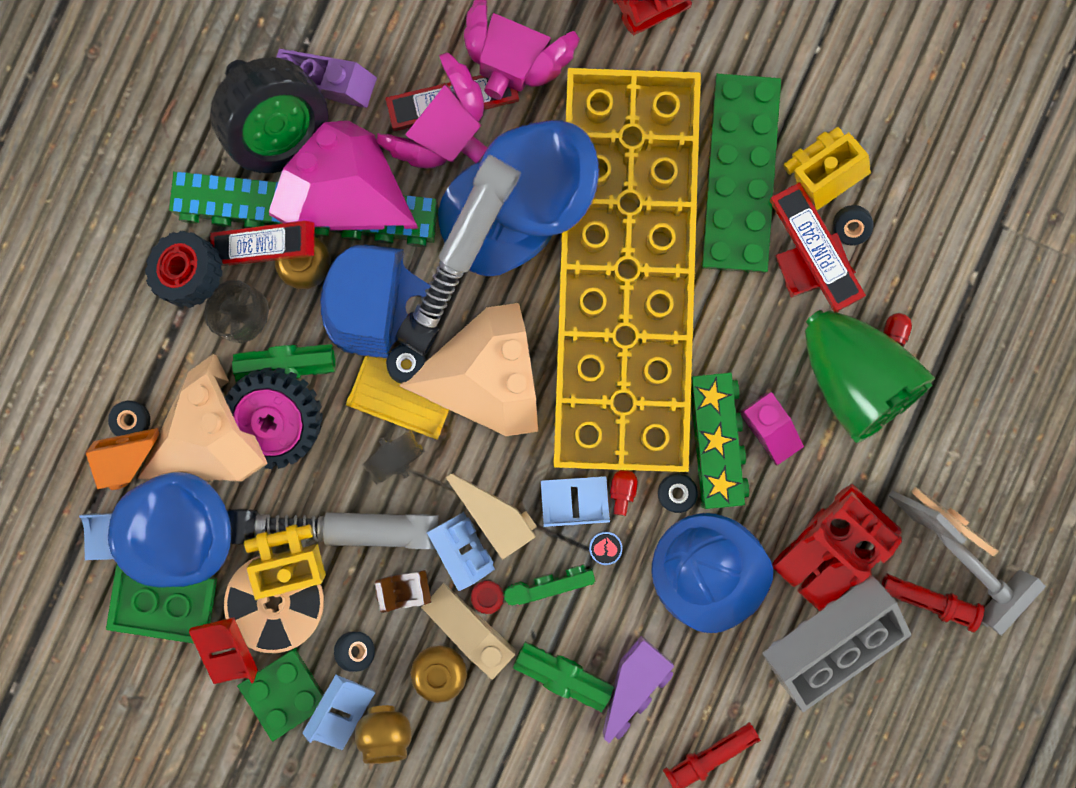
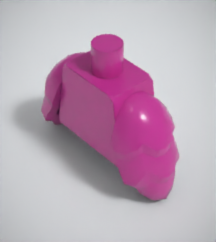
[464,0,580,99]
[376,52,487,168]

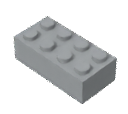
[762,575,912,712]

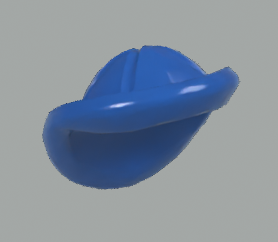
[478,120,599,236]
[438,161,552,276]
[108,472,231,587]
[651,513,773,633]

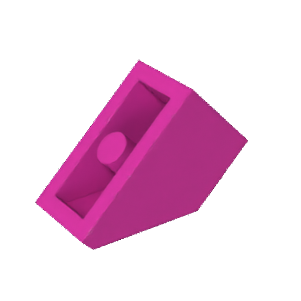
[740,392,804,466]

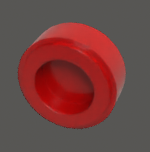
[471,580,504,614]

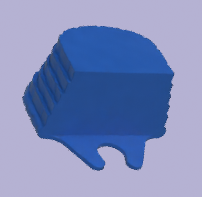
[320,245,430,358]

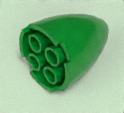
[805,310,936,443]

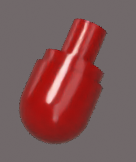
[883,313,912,347]
[610,470,638,516]

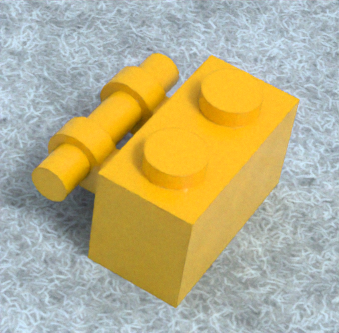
[783,127,871,210]
[244,524,326,600]

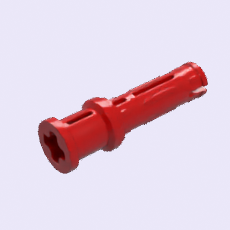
[881,573,985,633]
[663,722,761,788]

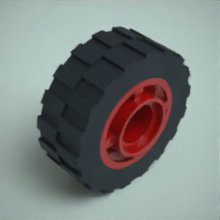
[145,231,223,308]

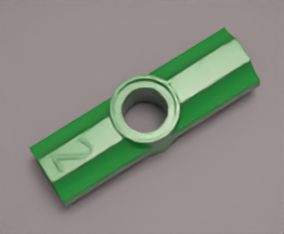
[232,344,336,382]
[512,641,614,712]

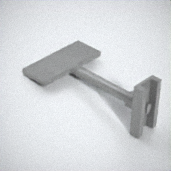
[888,490,1046,636]

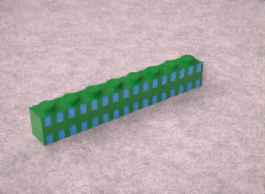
[169,171,439,247]

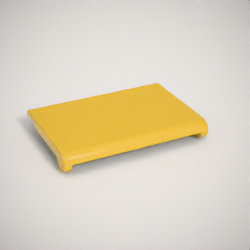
[346,351,449,440]

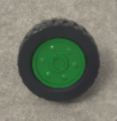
[210,57,329,174]

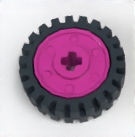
[225,367,323,469]

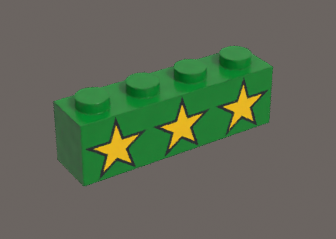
[691,373,750,509]

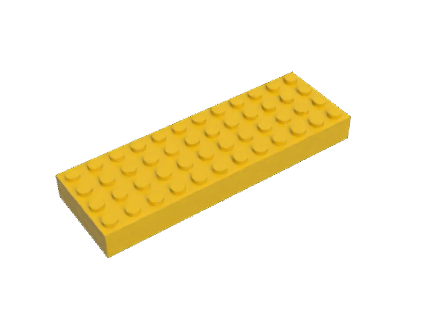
[553,68,701,472]

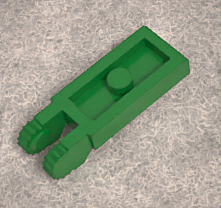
[503,564,596,606]

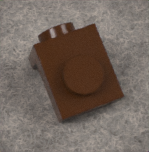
[375,570,431,613]

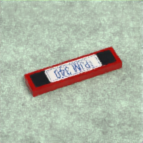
[386,75,519,131]
[770,182,866,313]
[210,221,314,266]

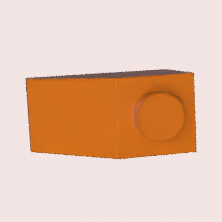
[86,428,160,490]

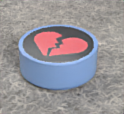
[589,531,622,565]

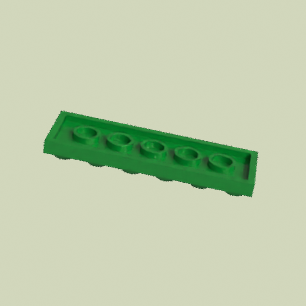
[701,73,781,273]

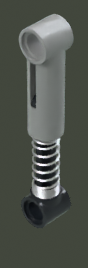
[395,155,521,357]
[226,509,439,549]

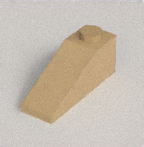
[446,473,537,560]
[421,583,516,680]

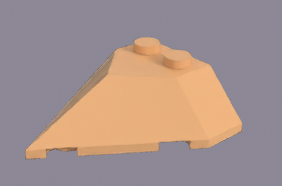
[399,303,538,436]
[138,354,268,482]

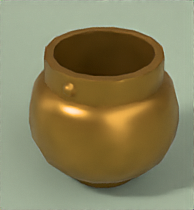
[275,237,331,289]
[410,645,467,703]
[355,705,412,764]

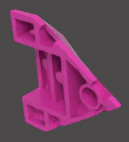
[269,120,418,230]

